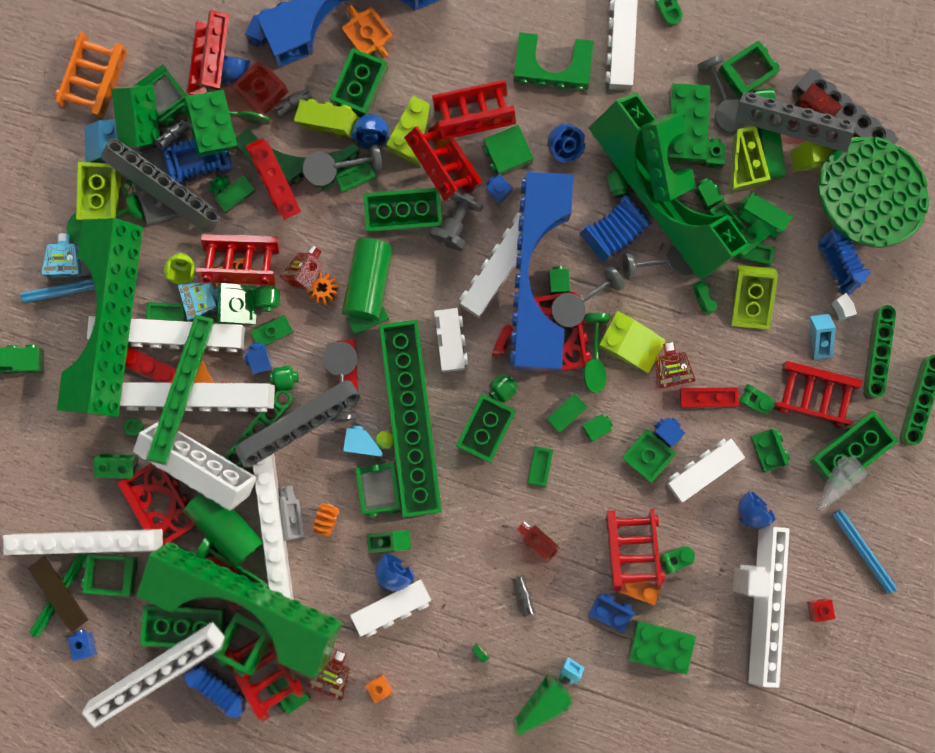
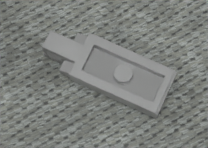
[279,486,304,541]

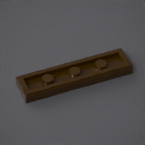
[27,556,89,632]

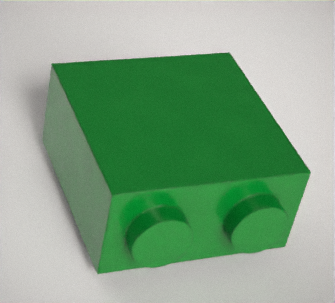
[482,124,534,176]

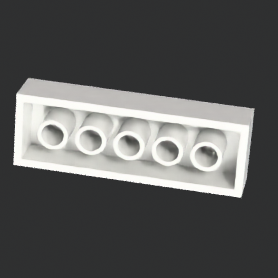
[133,422,257,510]

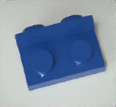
[588,593,635,633]

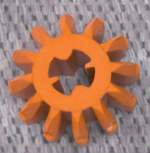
[306,273,339,305]
[312,503,339,537]

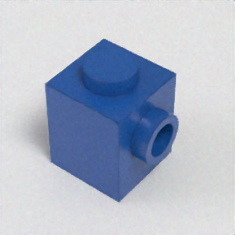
[245,14,266,47]
[486,174,513,205]
[244,342,272,374]
[653,417,685,448]
[68,629,97,661]

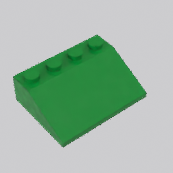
[513,674,573,736]

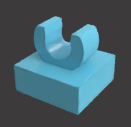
[560,657,584,685]

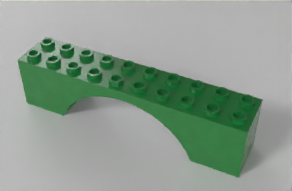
[588,92,750,281]
[57,218,143,417]
[137,543,342,679]

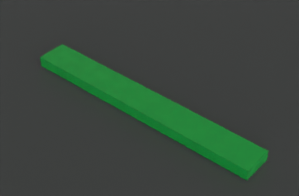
[146,315,215,465]

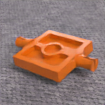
[341,5,394,60]

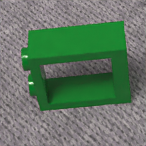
[718,40,780,100]
[81,553,138,597]
[213,613,272,677]

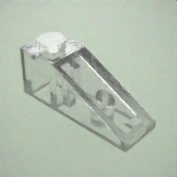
[815,456,869,511]

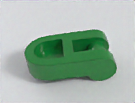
[654,0,683,26]
[692,281,717,315]
[739,384,774,414]
[659,546,695,575]

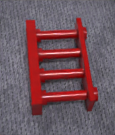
[186,10,229,95]
[432,80,516,140]
[404,120,483,201]
[246,138,301,220]
[196,234,280,286]
[774,361,863,428]
[606,509,665,592]
[224,636,304,722]

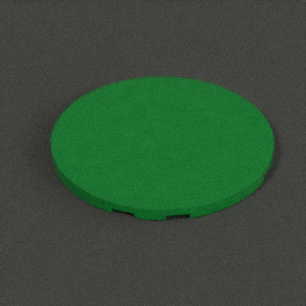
[818,137,930,248]

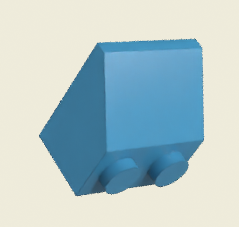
[85,120,118,163]

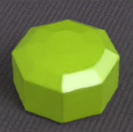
[376,431,394,449]

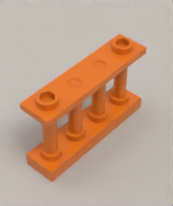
[55,31,127,120]

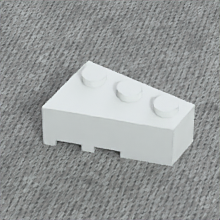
[434,308,468,373]

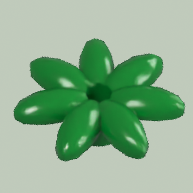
[208,175,231,195]

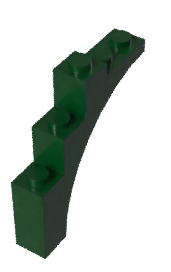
[235,128,360,192]

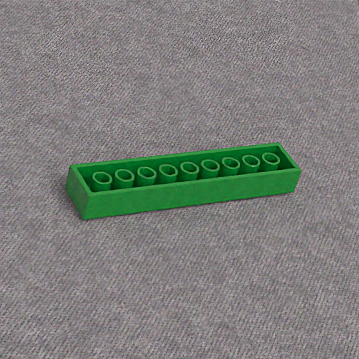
[379,320,442,517]

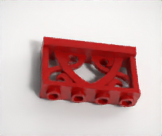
[534,291,591,375]
[117,463,196,545]

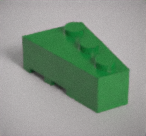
[0,344,44,374]

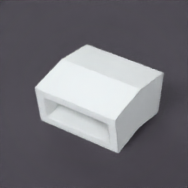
[830,293,857,321]

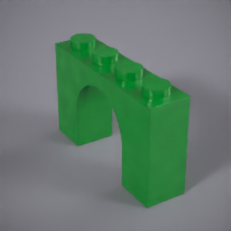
[513,32,594,92]
[641,113,696,201]

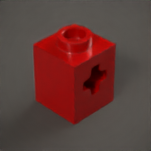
[807,598,836,622]

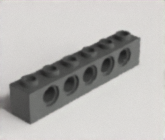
[792,68,899,145]
[735,92,857,152]

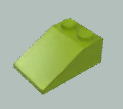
[76,162,122,220]
[731,265,778,330]
[599,311,666,374]

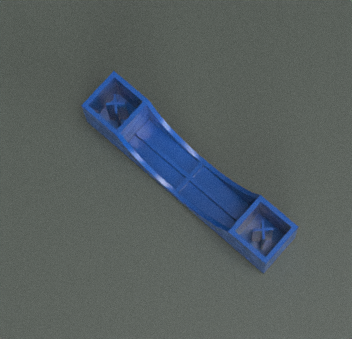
[257,0,440,68]
[510,172,574,373]

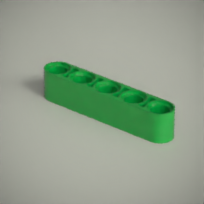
[753,88,786,179]
[863,305,896,399]
[900,354,935,446]
[225,390,294,467]

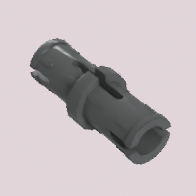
[274,88,312,117]
[154,120,190,150]
[513,575,536,617]

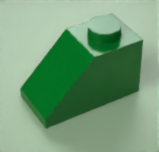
[367,530,411,553]

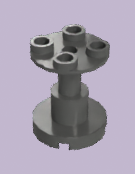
[429,192,483,251]

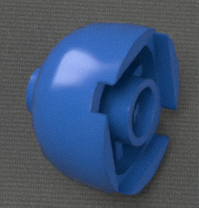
[221,56,250,85]
[351,114,390,149]
[547,124,586,163]
[738,491,776,529]
[375,553,415,592]

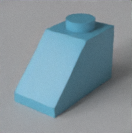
[809,314,836,360]
[343,425,383,457]

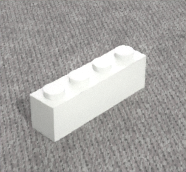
[666,438,745,503]
[733,565,771,597]
[350,579,431,638]

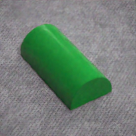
[363,188,442,232]
[342,238,393,321]
[183,493,263,568]

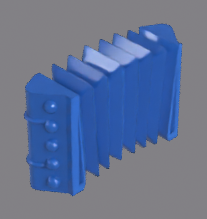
[161,138,233,186]
[579,194,653,263]
[818,226,871,296]
[184,664,245,718]

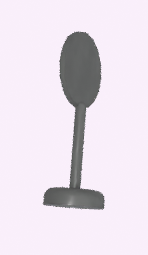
[697,54,746,132]
[303,144,382,186]
[622,246,694,280]
[551,266,625,327]
[323,342,358,421]

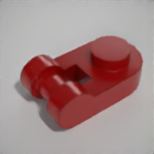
[491,325,514,358]

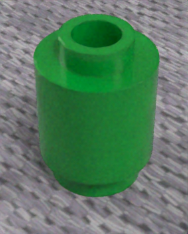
[606,169,629,198]

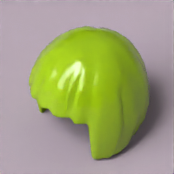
[163,253,196,284]

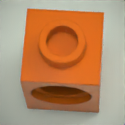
[365,673,393,704]

